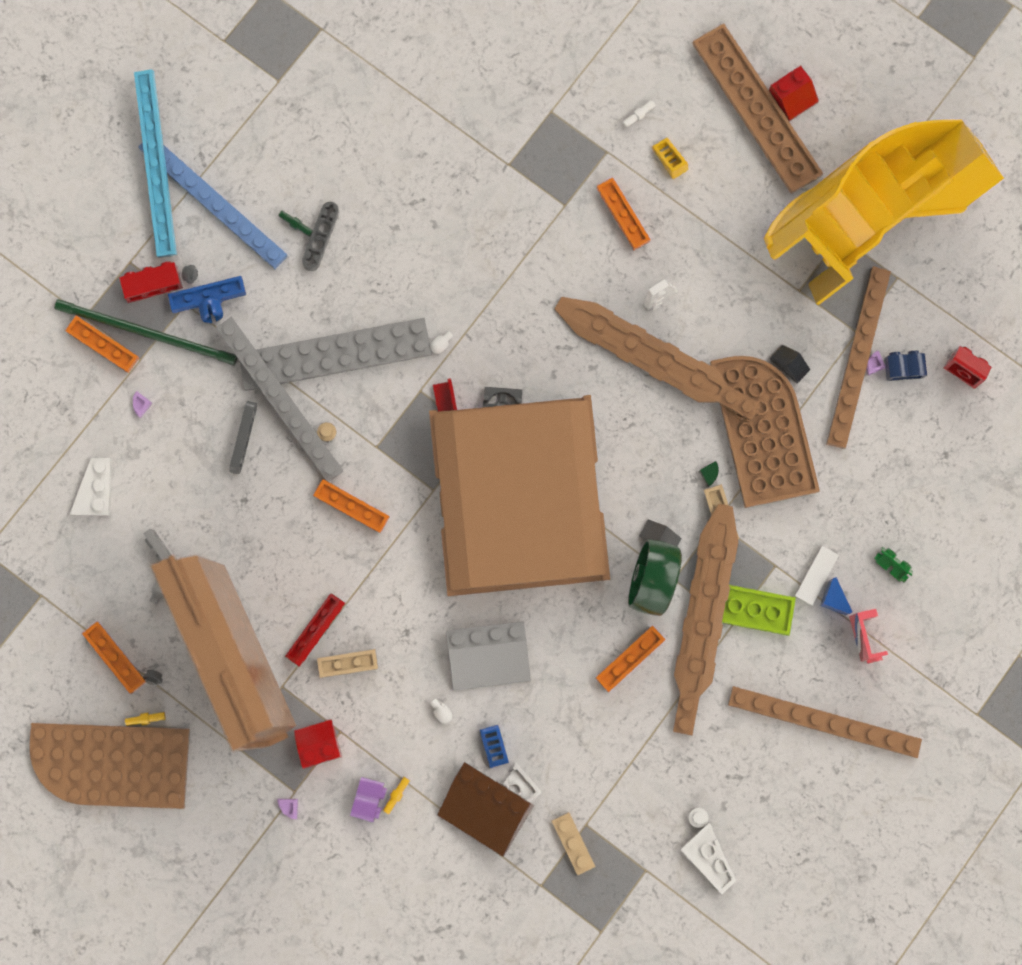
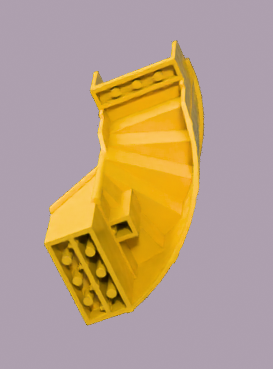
[763,119,1004,305]

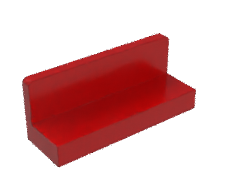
[433,378,457,412]

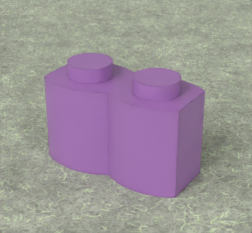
[350,777,387,822]

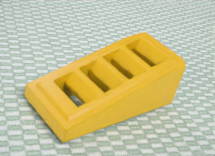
[652,137,688,179]

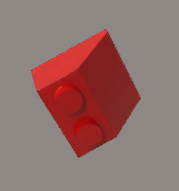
[769,65,819,122]
[943,346,992,389]
[294,719,342,769]

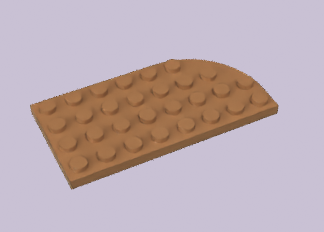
[710,356,820,508]
[30,723,190,809]

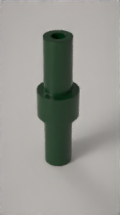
[278,210,313,237]

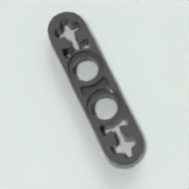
[302,201,339,271]
[229,401,257,474]

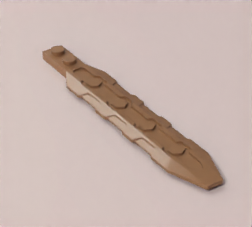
[555,297,761,421]
[673,504,739,736]

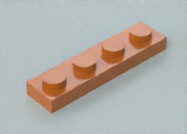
[596,177,651,251]
[65,316,139,373]
[313,479,390,534]
[82,621,146,694]
[595,625,666,692]

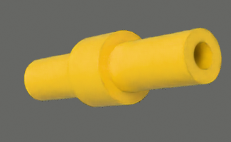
[125,712,166,726]
[383,777,410,814]

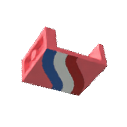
[849,609,888,664]

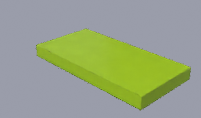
[722,585,796,636]

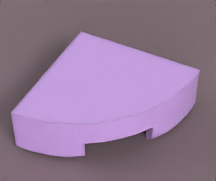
[866,351,886,376]
[133,391,152,418]
[278,799,298,819]

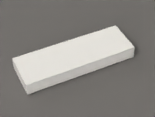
[794,546,839,606]

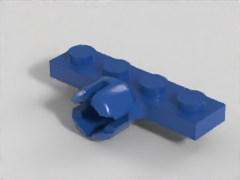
[168,275,246,323]

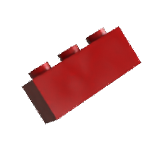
[119,261,183,303]

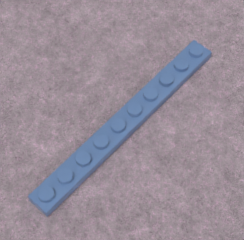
[138,143,288,269]

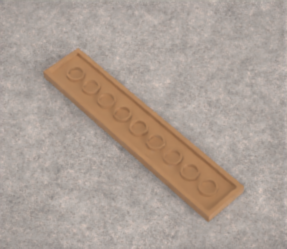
[692,23,824,194]

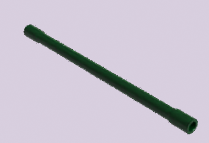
[54,299,238,366]

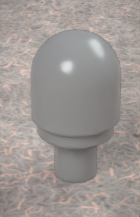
[149,580,164,604]

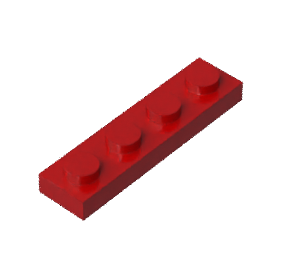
[285,593,346,667]

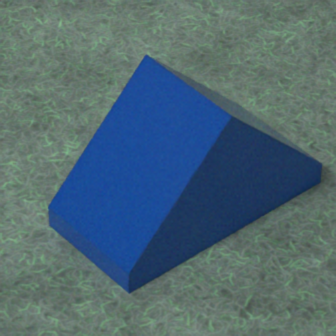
[820,577,853,616]

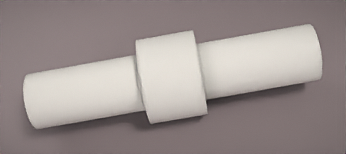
[622,100,656,128]

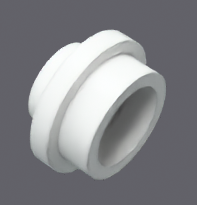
[689,808,708,828]

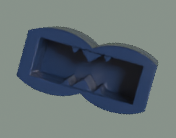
[884,350,927,381]

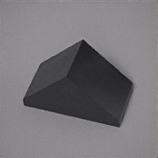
[770,345,810,384]

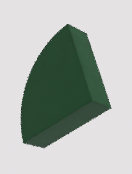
[699,461,719,487]

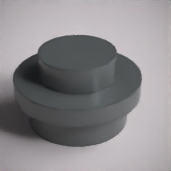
[182,265,198,284]
[143,670,163,686]

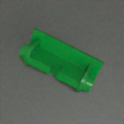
[874,547,913,583]

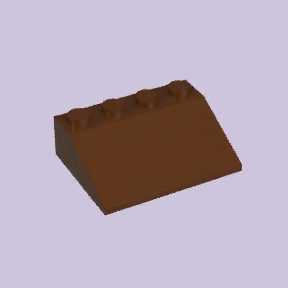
[437,762,535,857]

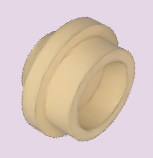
[317,422,337,442]

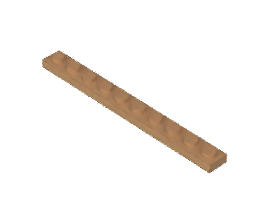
[826,266,891,449]
[728,686,922,758]

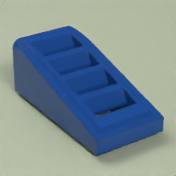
[480,725,509,768]

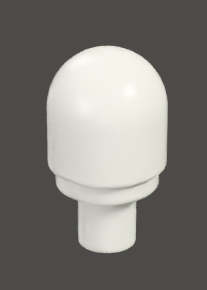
[430,331,454,354]
[430,698,453,724]

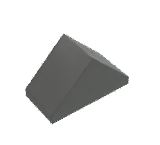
[639,519,682,546]

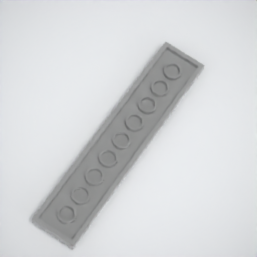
[239,318,432,391]

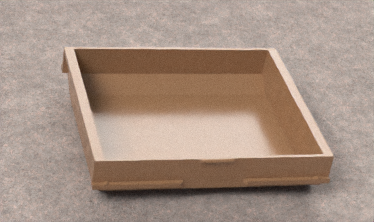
[429,395,610,596]
[151,555,297,751]

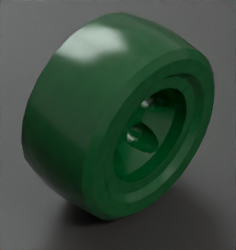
[628,539,682,616]

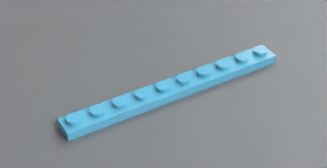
[134,69,177,258]

